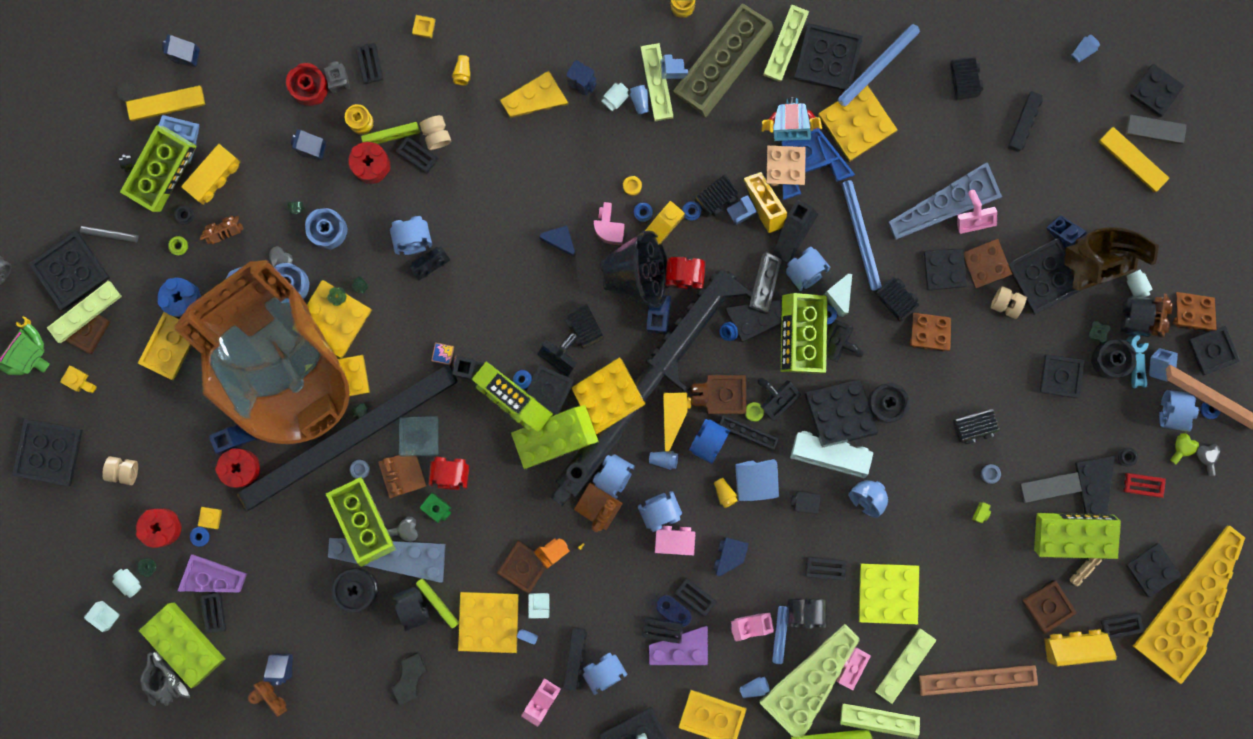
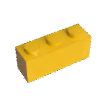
[181,144,240,205]

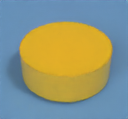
[623,176,642,196]

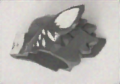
[140,651,190,706]

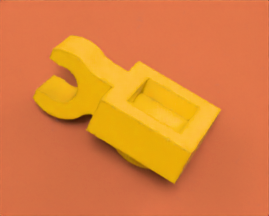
[60,366,97,393]

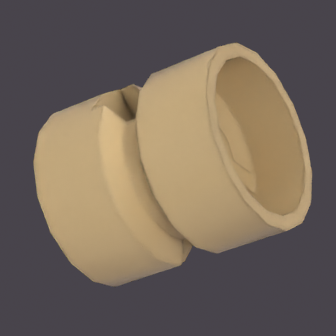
[420,115,452,150]
[991,286,1027,319]
[103,456,138,485]

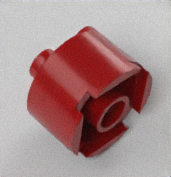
[286,63,328,106]
[349,142,390,184]
[665,257,705,289]
[216,449,260,487]
[428,457,469,490]
[136,508,182,548]

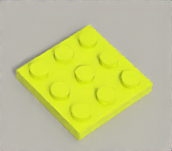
[859,563,919,624]

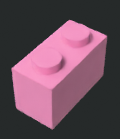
[655,526,695,555]

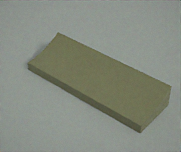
[673,3,774,118]

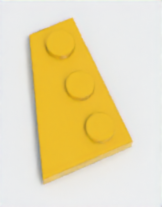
[500,71,568,118]

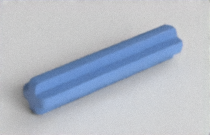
[772,606,788,664]

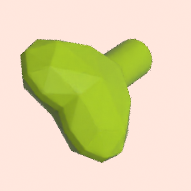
[1170,433,1199,465]

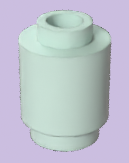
[601,83,629,111]
[1126,270,1153,297]
[112,569,142,598]

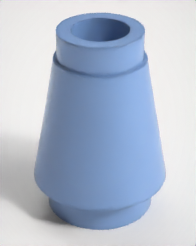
[1071,35,1100,63]
[629,85,649,114]
[649,451,678,470]
[740,676,770,698]

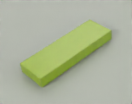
[361,122,420,144]
[416,578,459,628]

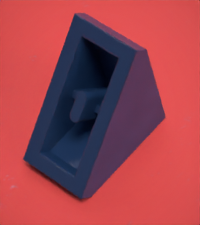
[539,225,575,257]

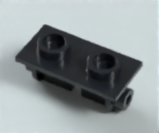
[409,246,450,281]

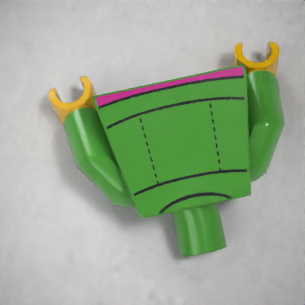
[0,316,50,375]

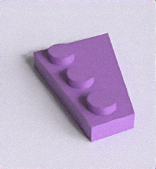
[178,554,247,592]

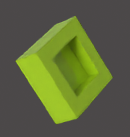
[972,502,991,523]

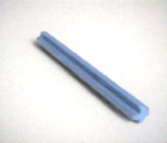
[838,24,920,107]
[842,180,882,291]

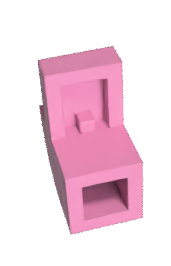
[594,202,625,245]
[731,613,774,641]
[522,679,561,727]

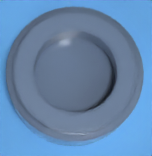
[350,460,370,479]
[980,464,1001,484]

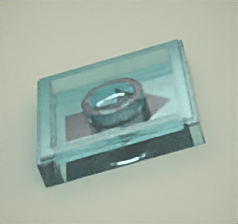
[399,416,439,457]

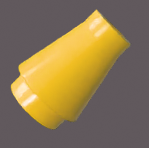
[452,55,471,85]
[714,478,738,508]

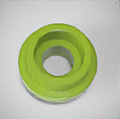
[168,236,188,255]

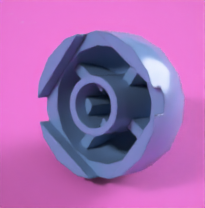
[849,480,888,518]

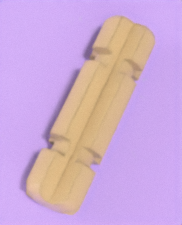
[1070,558,1102,587]

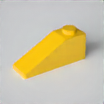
[744,172,787,233]
[645,201,685,244]
[663,393,691,451]

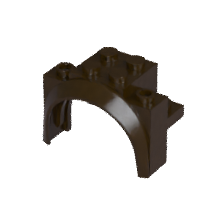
[1064,227,1159,291]

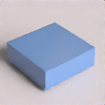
[517,629,538,645]

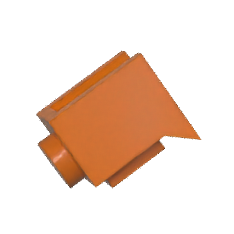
[534,538,570,569]

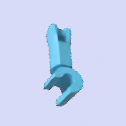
[1126,335,1148,388]

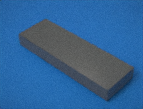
[1126,115,1187,144]
[749,253,782,313]
[1020,472,1082,503]

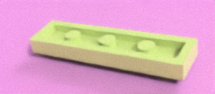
[763,5,809,82]
[641,43,673,121]
[47,281,122,343]
[875,628,936,703]
[840,703,920,739]

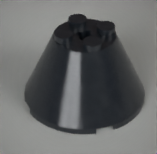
[600,230,669,308]

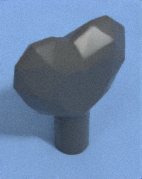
[269,246,293,267]
[1197,444,1220,476]
[387,517,418,542]

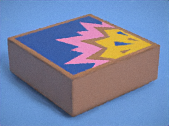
[431,342,455,365]

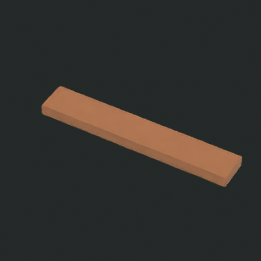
[1166,365,1253,430]
[919,665,1038,696]

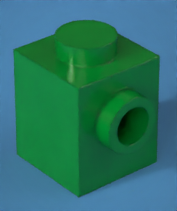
[420,493,452,522]

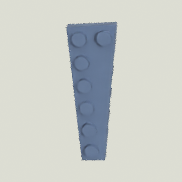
[888,162,1002,240]
[328,538,446,582]

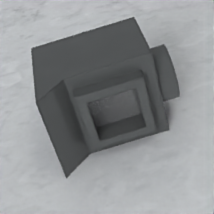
[324,62,351,93]

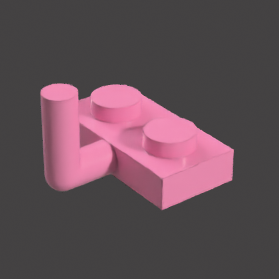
[957,190,997,234]
[836,647,871,690]

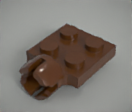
[690,375,746,414]

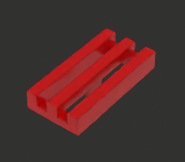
[1123,473,1166,498]

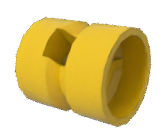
[670,0,695,18]
[345,104,374,135]

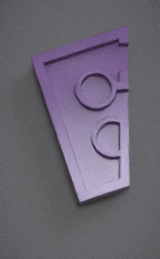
[649,625,708,665]

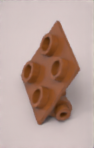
[200,215,244,245]
[963,239,1012,288]
[1173,292,1217,332]
[1148,293,1173,338]
[909,313,951,352]
[378,450,426,498]
[574,483,623,532]
[248,680,287,716]

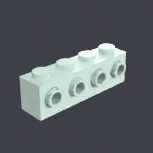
[790,431,873,478]

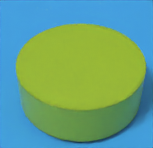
[745,402,764,422]

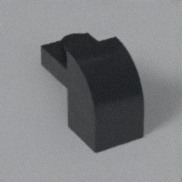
[451,355,491,380]

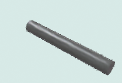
[80,226,139,243]

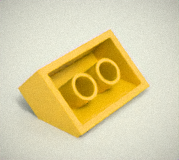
[1045,629,1116,666]

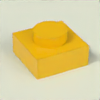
[412,15,435,39]
[198,507,222,529]

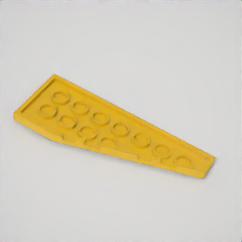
[1133,525,1245,684]

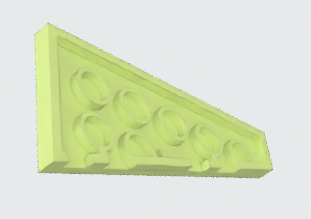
[760,624,859,737]

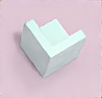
[529,593,549,618]
[84,601,120,632]

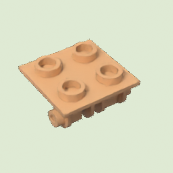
[767,146,805,186]

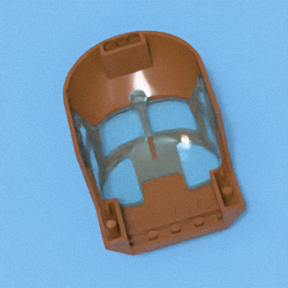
[174,260,350,444]

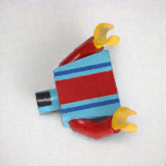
[762,97,822,141]

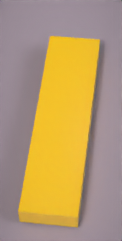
[126,86,205,121]
[1099,127,1169,193]

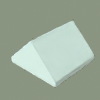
[823,274,852,317]

